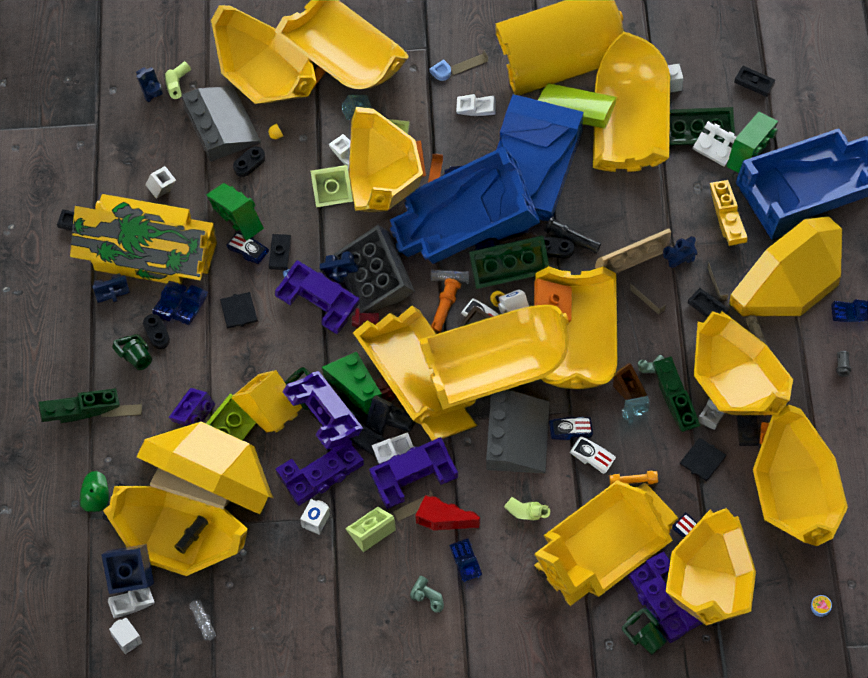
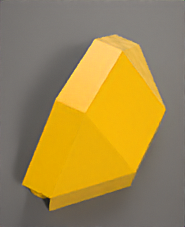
[211,5,316,104]
[349,107,423,212]
[729,217,842,316]
[694,311,793,415]
[753,404,848,546]
[137,422,273,514]
[103,486,248,576]
[666,508,756,625]

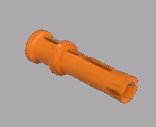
[431,278,461,334]

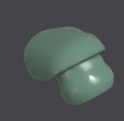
[637,355,664,373]
[410,576,428,602]
[422,586,444,612]

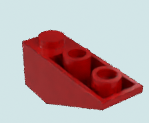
[415,495,480,531]

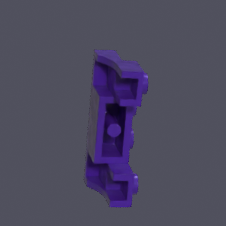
[275,260,360,334]
[283,371,363,449]
[369,437,458,509]
[275,439,364,506]
[628,551,703,643]

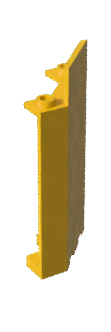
[353,306,477,441]

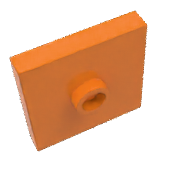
[534,279,572,322]

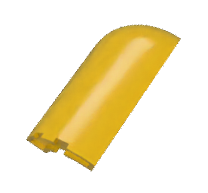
[274,0,408,89]
[495,0,624,95]
[593,31,670,172]
[535,266,617,389]
[419,305,569,409]

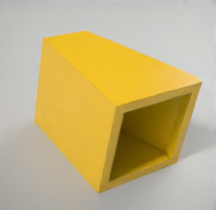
[232,370,302,433]

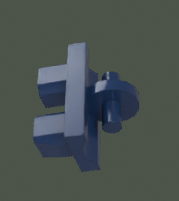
[136,67,163,102]
[663,236,697,268]
[319,251,359,283]
[92,273,130,303]

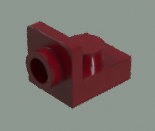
[352,308,379,329]
[374,377,396,402]

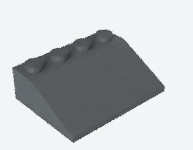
[181,86,261,162]
[333,225,415,313]
[486,390,550,473]

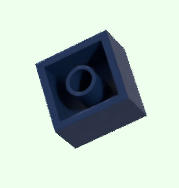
[101,544,154,594]

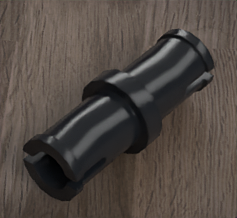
[174,515,208,554]

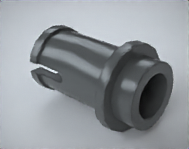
[836,351,852,377]

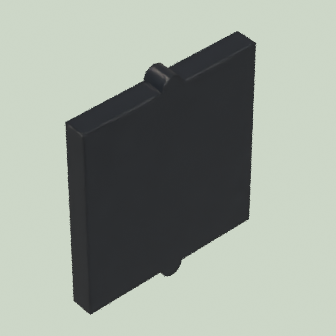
[220,292,258,329]
[680,437,726,482]

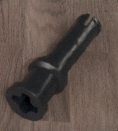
[545,217,601,253]

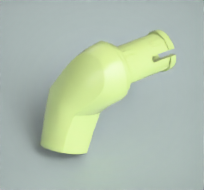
[165,61,191,99]
[504,497,550,521]

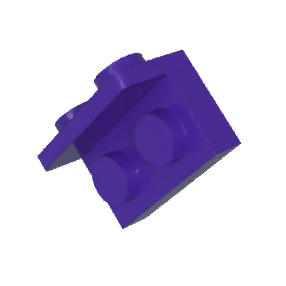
[169,388,215,426]

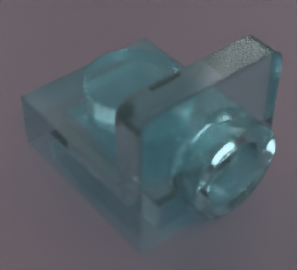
[342,95,372,120]
[621,396,649,426]

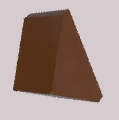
[613,363,647,406]

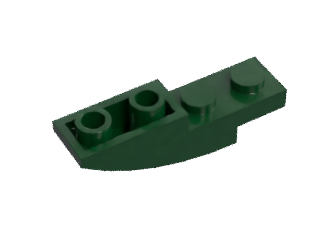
[652,356,700,432]
[38,388,120,424]

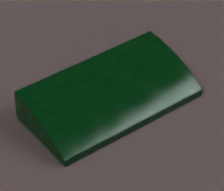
[669,107,735,146]
[469,236,549,289]

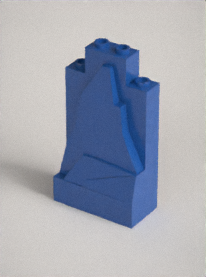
[496,94,584,234]
[736,128,868,240]
[390,146,540,264]

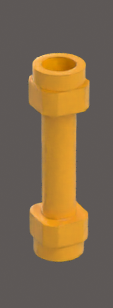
[609,471,658,485]

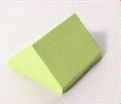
[311,165,353,207]
[345,507,396,552]

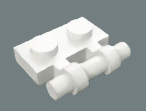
[692,122,736,167]

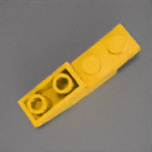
[710,180,747,246]

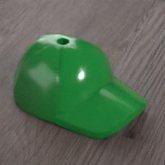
[80,471,109,512]

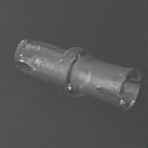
[431,269,469,283]
[189,600,217,641]

